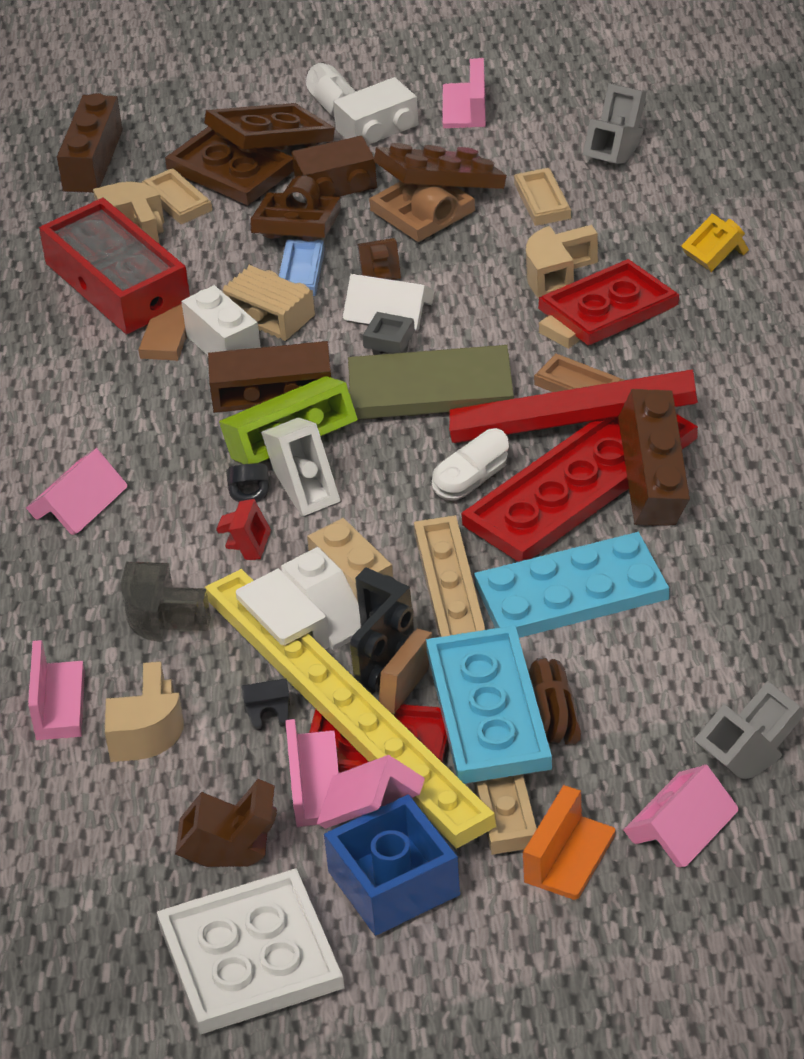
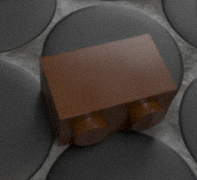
[292,135,377,203]

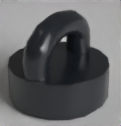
[226,463,269,502]

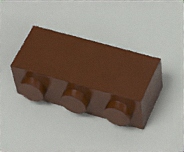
[57,93,123,193]
[208,341,332,413]
[618,389,690,526]

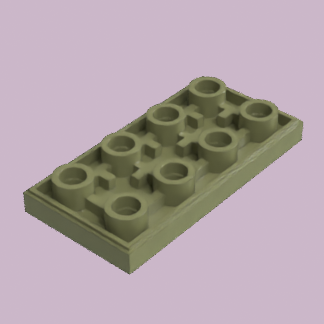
[348,345,514,419]

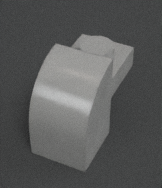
[582,83,647,164]
[694,681,804,779]

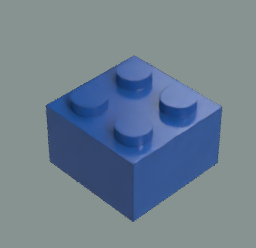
[324,794,460,936]

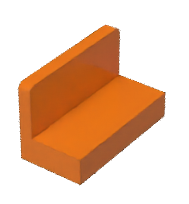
[523,785,615,900]

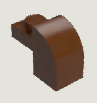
[175,779,277,867]

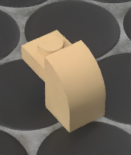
[93,182,164,243]
[526,225,598,299]
[105,662,184,762]

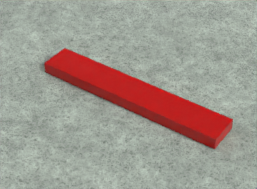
[449,369,698,443]

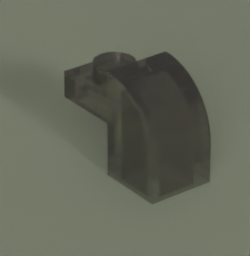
[121,562,211,642]

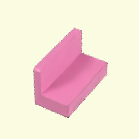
[442,58,486,128]
[26,448,127,535]
[28,640,85,740]
[285,719,339,827]
[317,755,425,829]
[623,764,738,868]

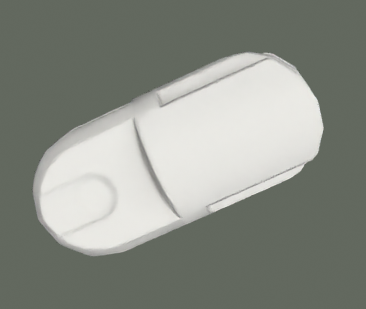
[306,63,356,117]
[432,428,509,501]

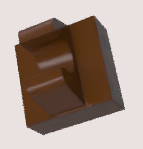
[357,238,401,280]

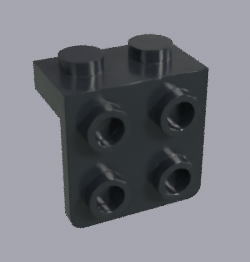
[350,567,414,694]

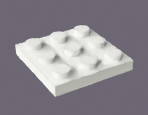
[156,868,344,1035]

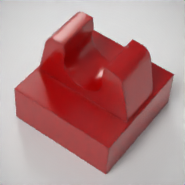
[216,499,271,560]

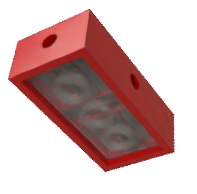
[39,197,190,335]

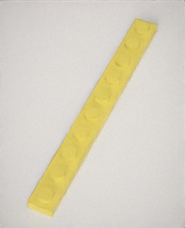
[205,569,496,849]

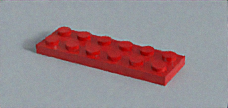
[461,414,698,562]

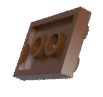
[204,103,335,153]
[165,127,294,205]
[374,143,507,189]

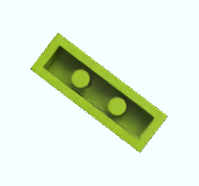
[219,376,358,464]

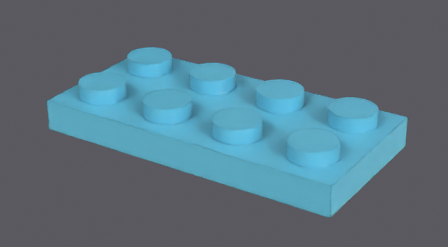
[474,532,669,638]
[426,625,552,784]

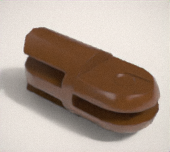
[528,657,581,745]

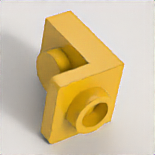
[681,213,749,272]

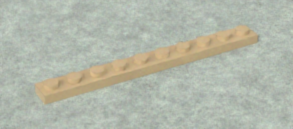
[414,515,537,855]

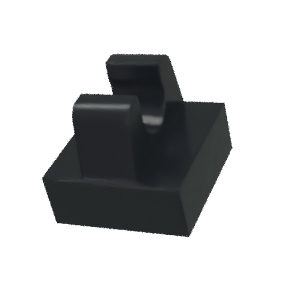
[241,678,290,730]

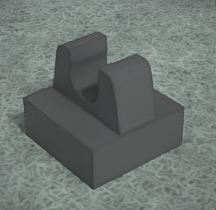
[363,312,415,355]

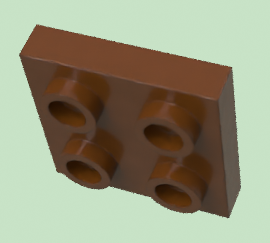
[250,175,341,241]

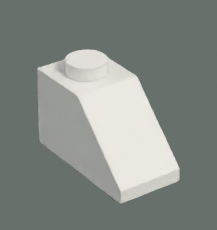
[261,417,340,516]
[281,547,361,650]

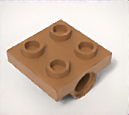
[369,181,475,242]

